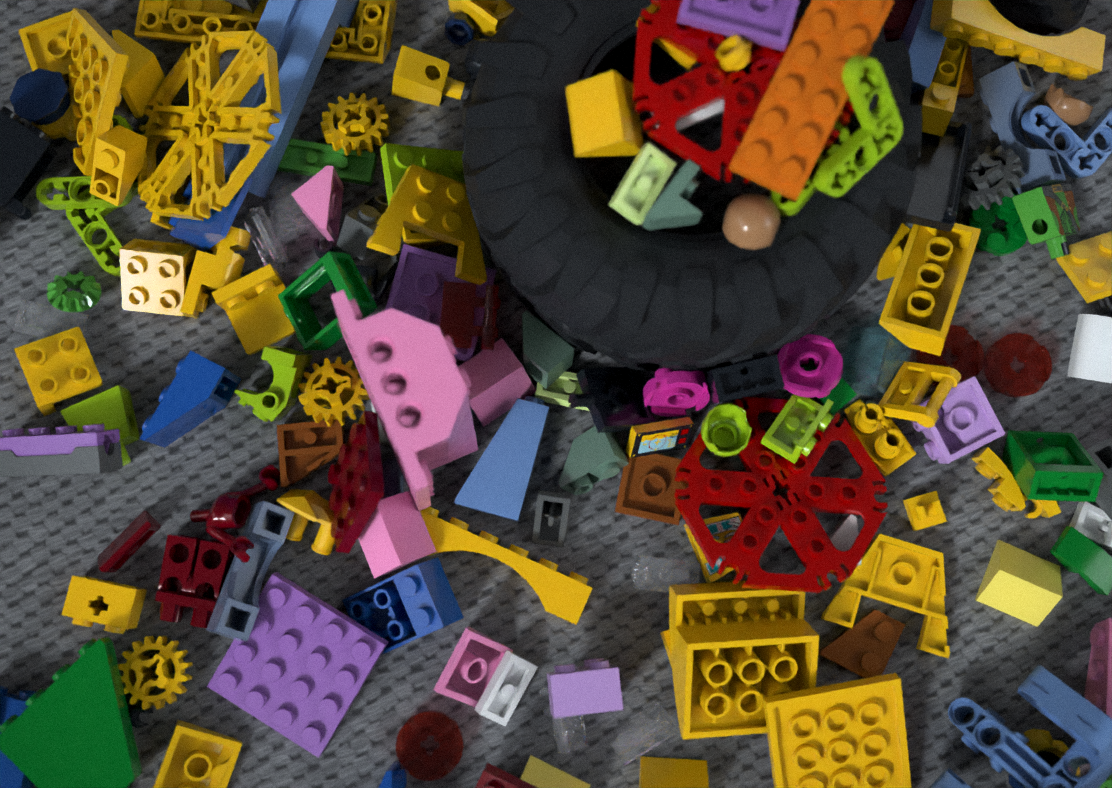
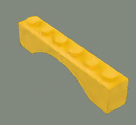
[930,0,1106,81]
[420,507,593,625]

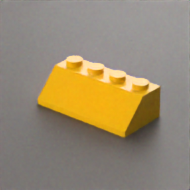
[879,223,981,356]

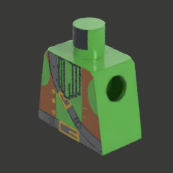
[1012,183,1080,260]

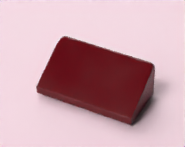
[98,510,161,573]

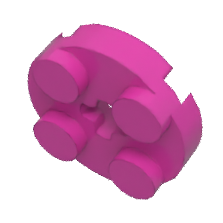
[777,334,843,398]
[643,368,710,417]

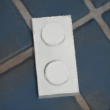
[474,650,538,727]

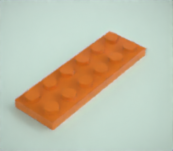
[728,0,895,201]

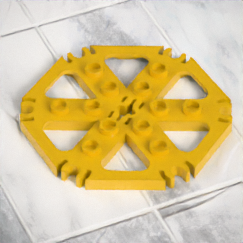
[138,30,281,221]

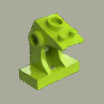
[234,346,313,422]

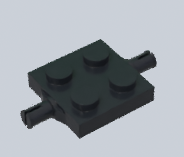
[568,367,656,433]

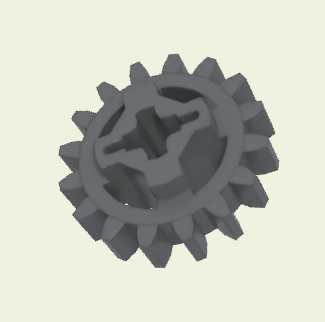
[959,146,1025,210]

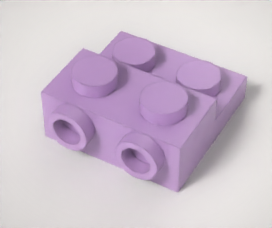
[910,376,1005,464]

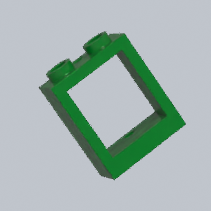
[278,251,378,350]
[1002,430,1104,502]

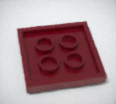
[328,410,384,553]

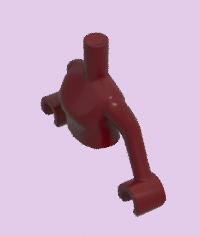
[190,465,280,563]

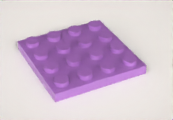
[207,572,388,758]

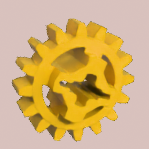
[320,93,390,156]
[298,357,370,427]
[118,635,193,710]

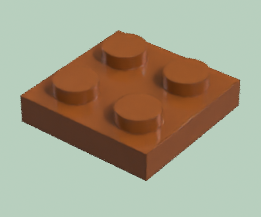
[614,452,686,526]

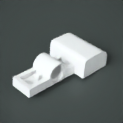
[1067,314,1112,384]

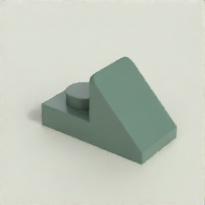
[643,159,702,230]

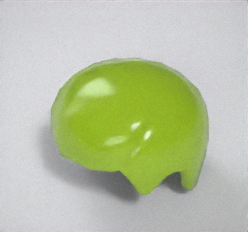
[701,403,752,457]

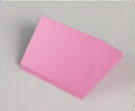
[291,165,344,246]
[457,338,536,427]
[358,491,437,578]
[433,626,513,707]

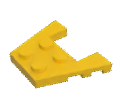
[366,164,487,285]
[821,533,950,659]

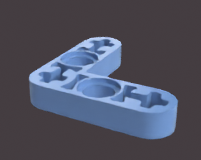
[1021,105,1112,179]

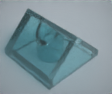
[842,327,912,399]

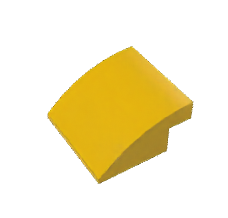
[669,581,819,740]

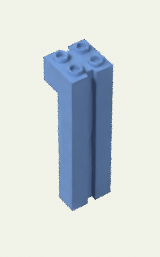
[223,0,359,198]

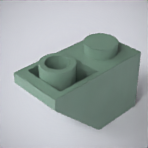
[521,310,574,389]
[558,426,629,495]

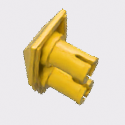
[844,399,916,477]
[276,489,335,555]

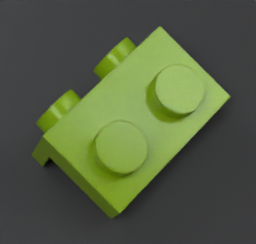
[761,394,834,464]

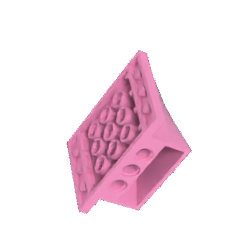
[330,290,478,511]

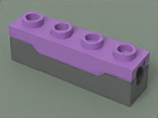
[0,424,123,477]

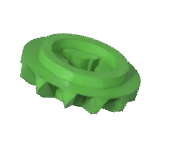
[47,271,101,312]

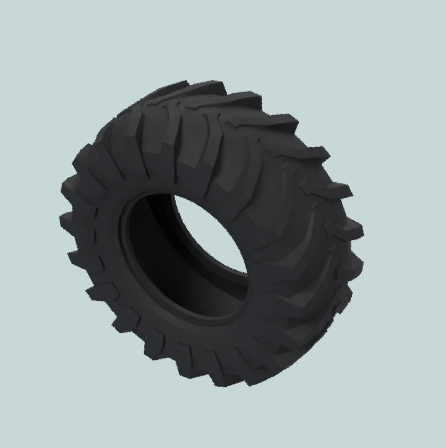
[461,0,922,372]

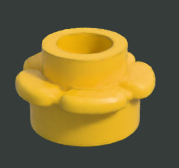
[716,35,751,71]

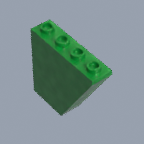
[0,637,142,788]

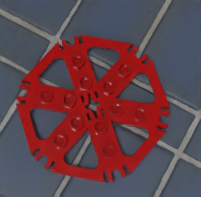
[632,0,854,183]
[674,397,888,593]

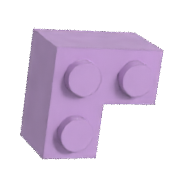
[547,658,623,718]

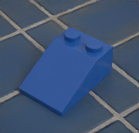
[168,175,254,252]

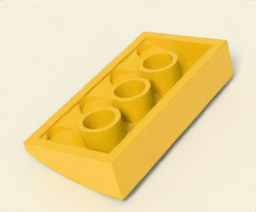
[152,720,243,788]

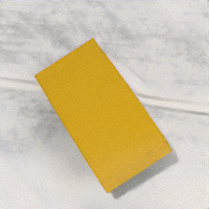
[971,447,1026,511]

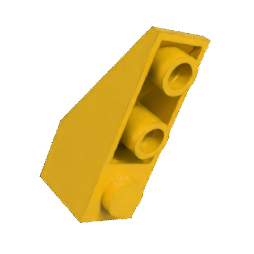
[918,38,968,137]

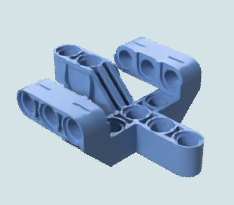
[929,665,1112,788]

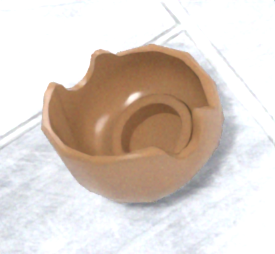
[1043,84,1093,126]
[723,193,781,250]

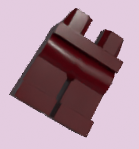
[155,534,234,628]

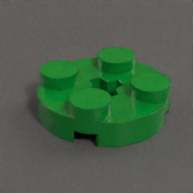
[966,194,1028,256]

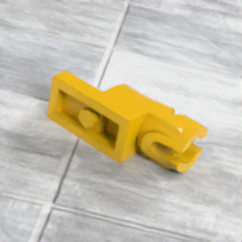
[180,226,251,319]

